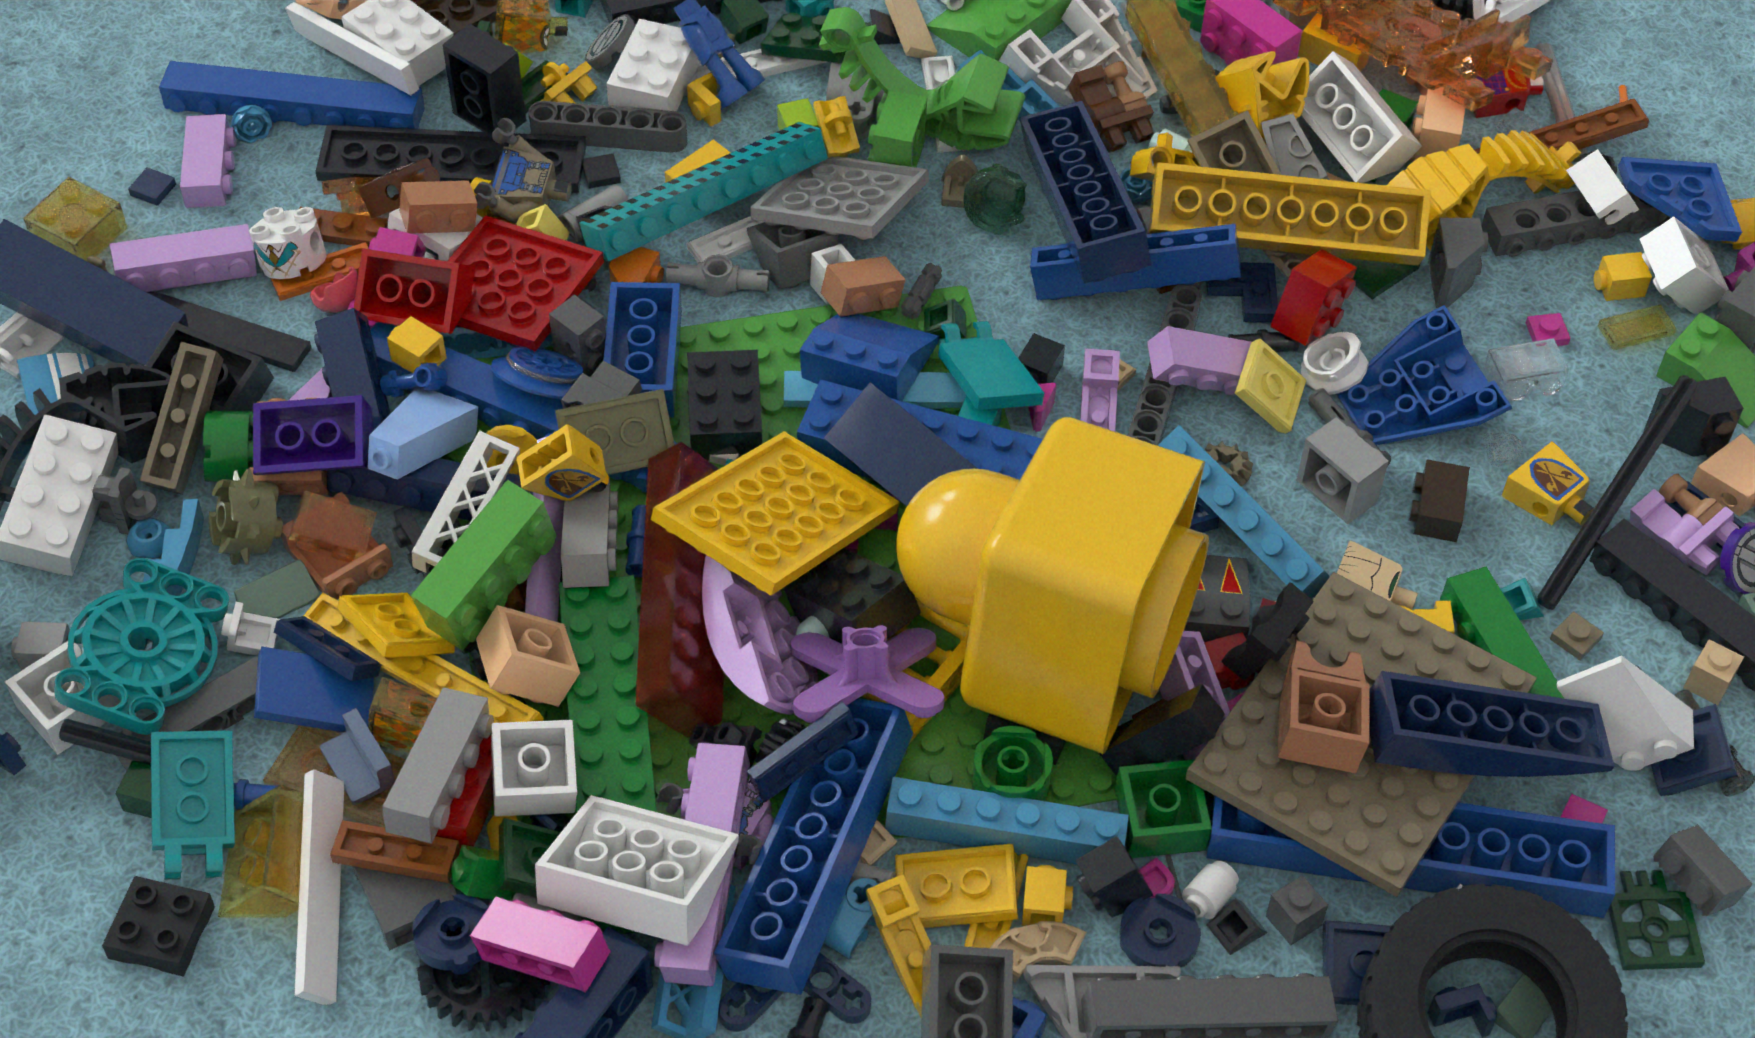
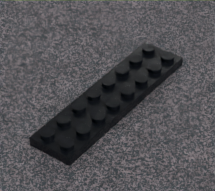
[315,125,586,193]

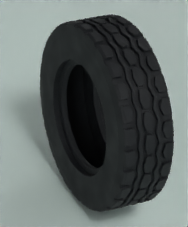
[1357,884,1628,1038]

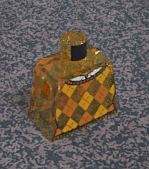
[494,0,568,53]
[368,677,437,753]

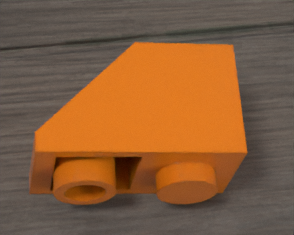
[609,247,664,284]

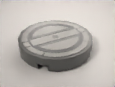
[585,14,636,70]

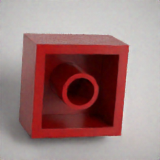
[1270,249,1357,346]

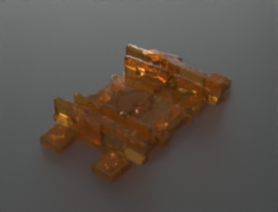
[1272,0,1553,111]

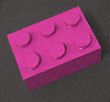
[1200,0,1302,66]

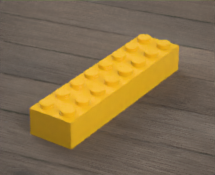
[1148,162,1431,266]

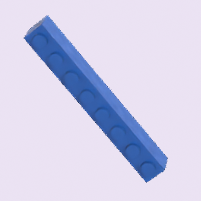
[159,61,425,129]

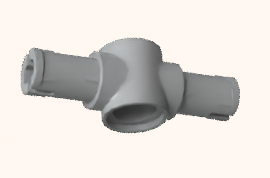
[666,254,770,297]

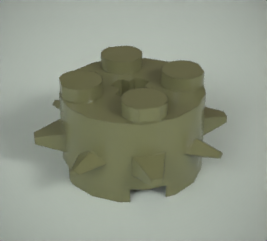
[208,469,283,565]

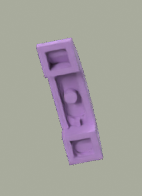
[1080,348,1120,432]

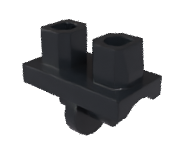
[689,722,763,769]

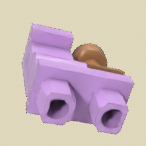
[1630,474,1740,575]

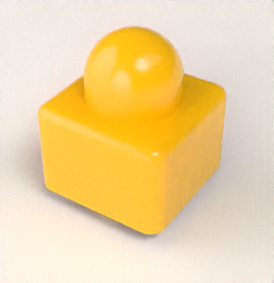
[896,417,1209,754]

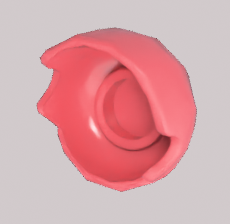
[310,266,358,313]

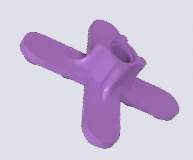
[790,625,944,723]

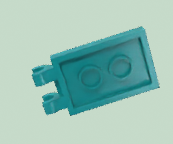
[938,321,1045,410]
[151,730,235,880]

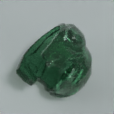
[963,163,1027,235]

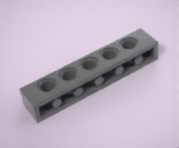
[1482,183,1671,257]

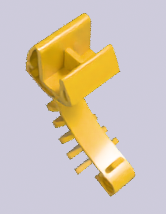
[1130,51,1309,195]
[1386,130,1581,252]

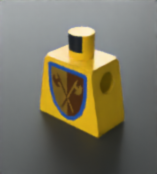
[517,424,609,501]
[1502,441,1594,525]

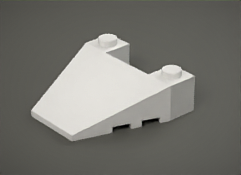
[999,0,1158,105]

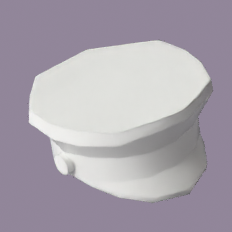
[1301,332,1369,395]

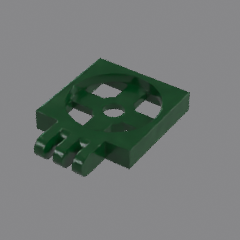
[1608,870,1705,970]

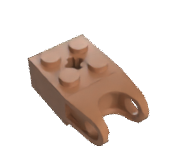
[1278,640,1369,774]

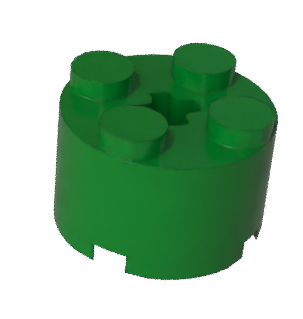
[203,411,253,483]
[972,726,1053,801]

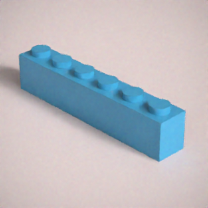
[1158,425,1330,600]
[885,777,1128,865]

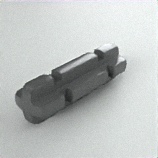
[901,263,942,319]

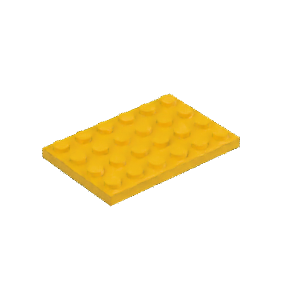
[651,431,900,596]

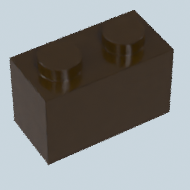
[1408,459,1470,542]

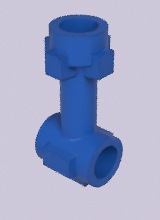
[380,363,447,398]

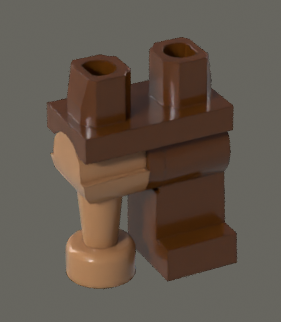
[1068,61,1154,153]

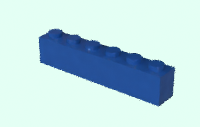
[1030,224,1241,300]

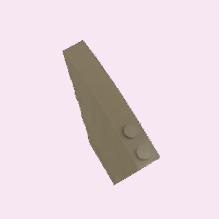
[1187,110,1312,279]

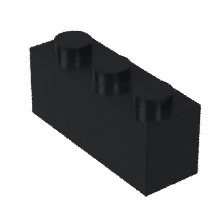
[1099,684,1225,777]

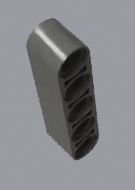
[528,101,688,153]
[117,656,258,771]

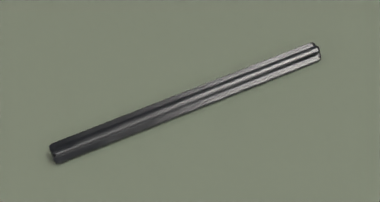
[1537,375,1697,610]

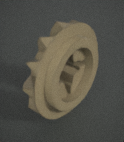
[1205,441,1253,486]

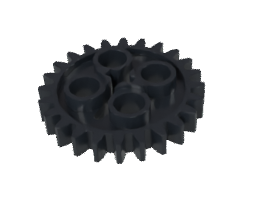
[417,927,551,1032]

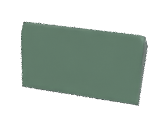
[234,559,320,619]
[1495,973,1552,1038]

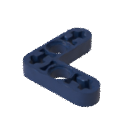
[718,952,871,1032]

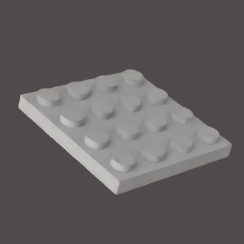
[750,156,929,240]

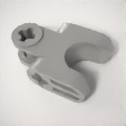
[826,62,895,141]

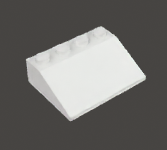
[535,795,739,946]

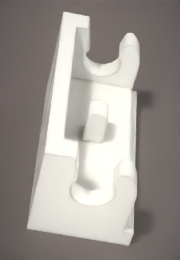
[1566,149,1639,225]
[0,312,65,378]

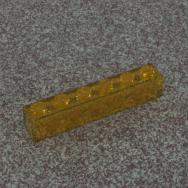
[1125,0,1239,138]

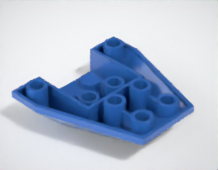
[1337,305,1512,445]

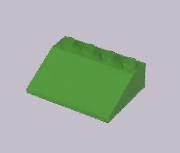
[926,0,1072,61]

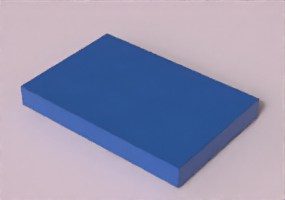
[254,646,374,733]

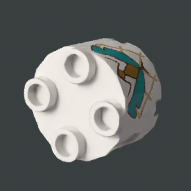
[249,207,327,279]

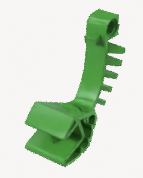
[819,7,1026,150]

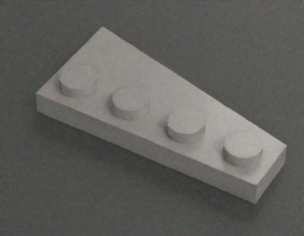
[1261,114,1329,180]

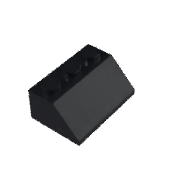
[145,321,274,411]

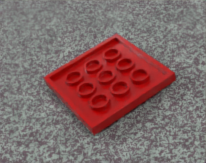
[448,215,604,351]

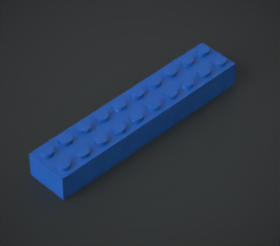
[1206,795,1615,918]

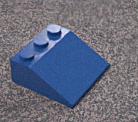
[800,314,939,401]

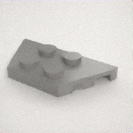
[1024,965,1181,1038]

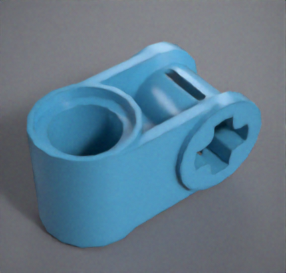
[823,878,878,960]

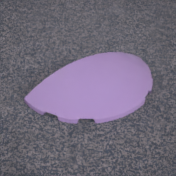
[702,555,818,715]

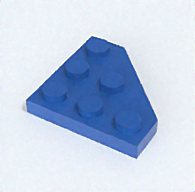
[1618,157,1742,242]

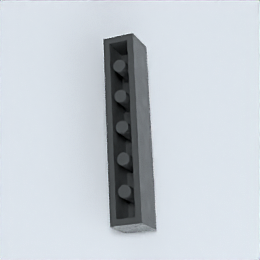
[1081,973,1339,1038]

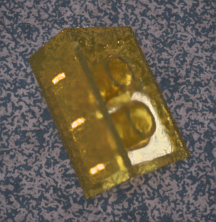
[218,784,304,918]

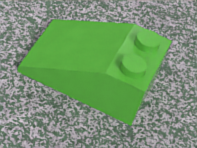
[1656,312,1755,429]

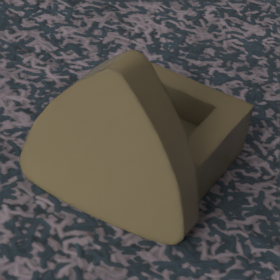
[941,154,981,209]

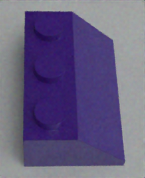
[253,395,373,476]

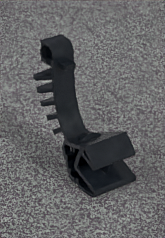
[0,363,171,511]

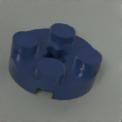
[412,894,488,974]
[1119,894,1201,968]

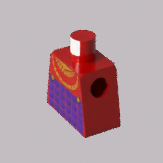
[1465,55,1543,118]

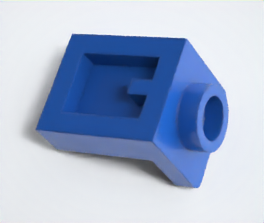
[1012,997,1047,1038]

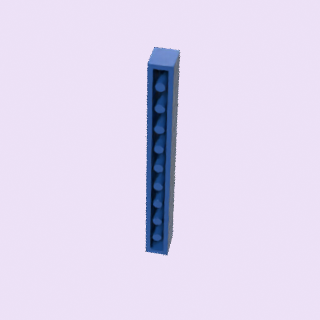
[370,322,685,498]

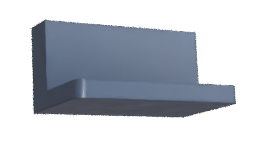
[320,708,395,805]

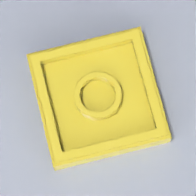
[1235,338,1306,434]

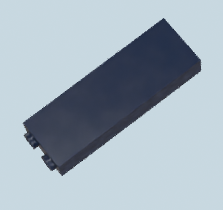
[0,219,189,366]

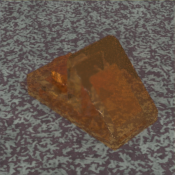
[321,177,378,216]

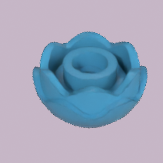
[230,105,272,143]
[1119,168,1153,203]
[126,518,170,558]

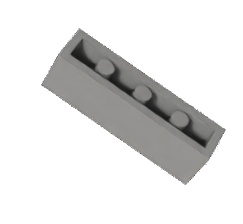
[561,477,619,588]
[382,687,494,844]

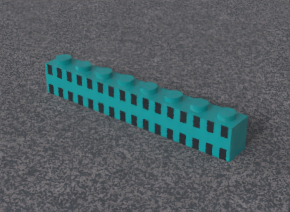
[579,122,828,262]

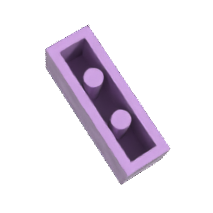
[180,114,236,208]
[1147,326,1251,395]

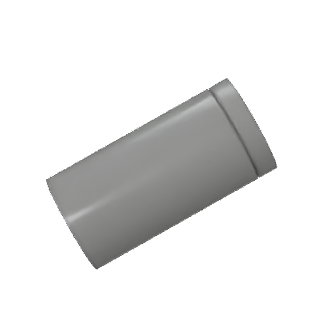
[558,185,629,244]

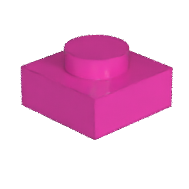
[1526,313,1571,348]

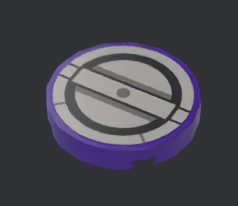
[1720,522,1755,594]

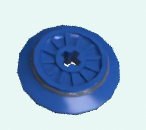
[490,346,584,399]

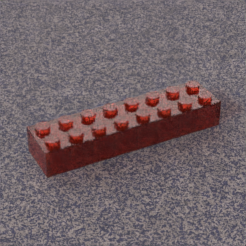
[635,442,724,738]

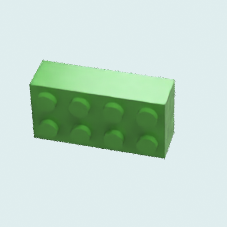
[410,480,557,651]

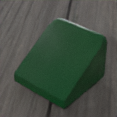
[924,298,967,338]

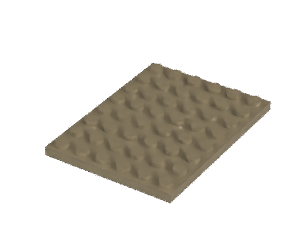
[1185,572,1537,897]

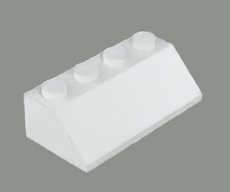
[1301,51,1422,183]

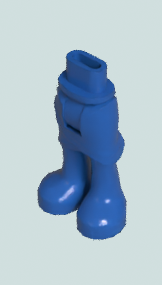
[673,0,766,110]

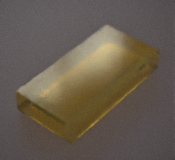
[1598,304,1677,351]

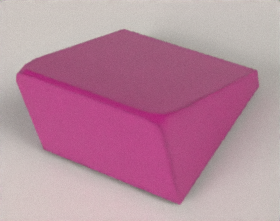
[1028,383,1056,432]

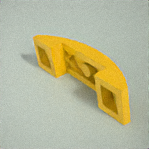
[866,874,931,1017]

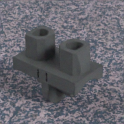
[92,467,158,535]

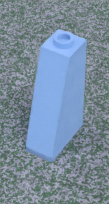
[368,387,478,480]

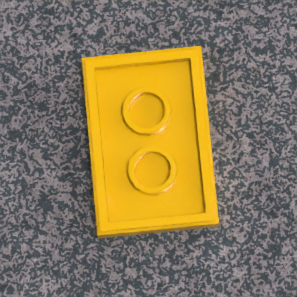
[337,592,455,658]
[895,844,1018,928]

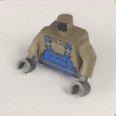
[474,118,572,223]

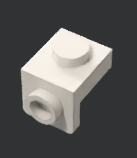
[221,602,280,656]

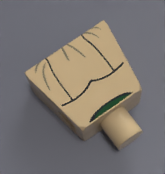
[1337,541,1418,610]

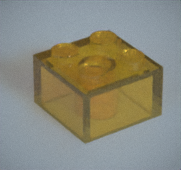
[23,177,128,261]

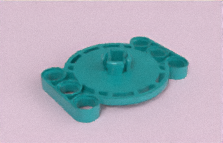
[54,558,229,735]

